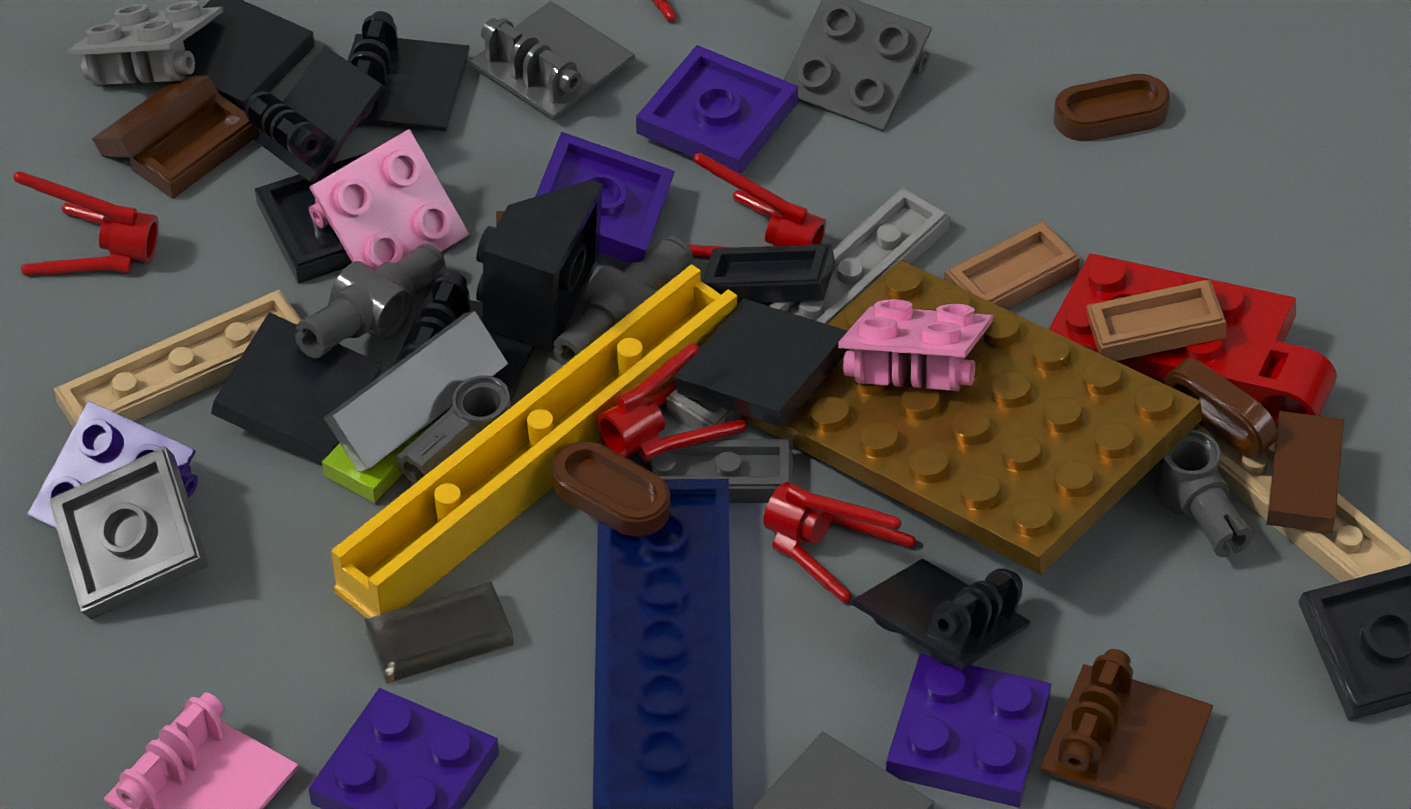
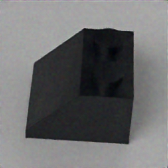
[476,180,603,352]

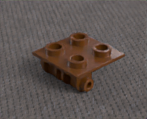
[1040,649,1213,809]

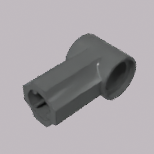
[396,375,512,486]

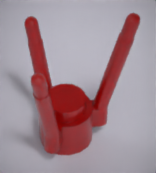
[688,153,826,259]
[13,171,159,276]
[596,343,747,462]
[763,482,917,603]

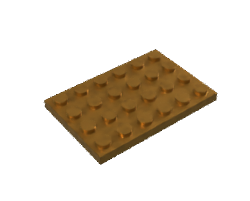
[742,260,1202,575]

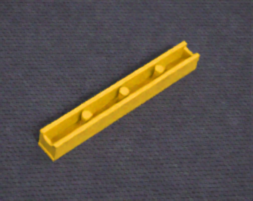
[331,264,737,629]

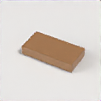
[944,221,1080,310]
[1086,279,1227,361]

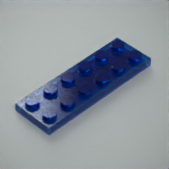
[593,479,733,809]

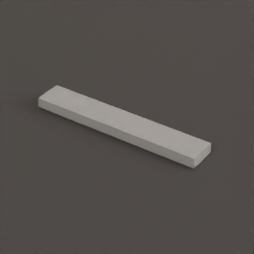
[666,187,950,430]

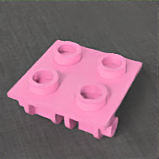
[309,129,470,269]
[839,299,993,391]
[104,692,299,809]

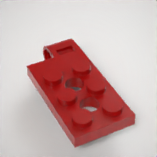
[1049,253,1337,426]

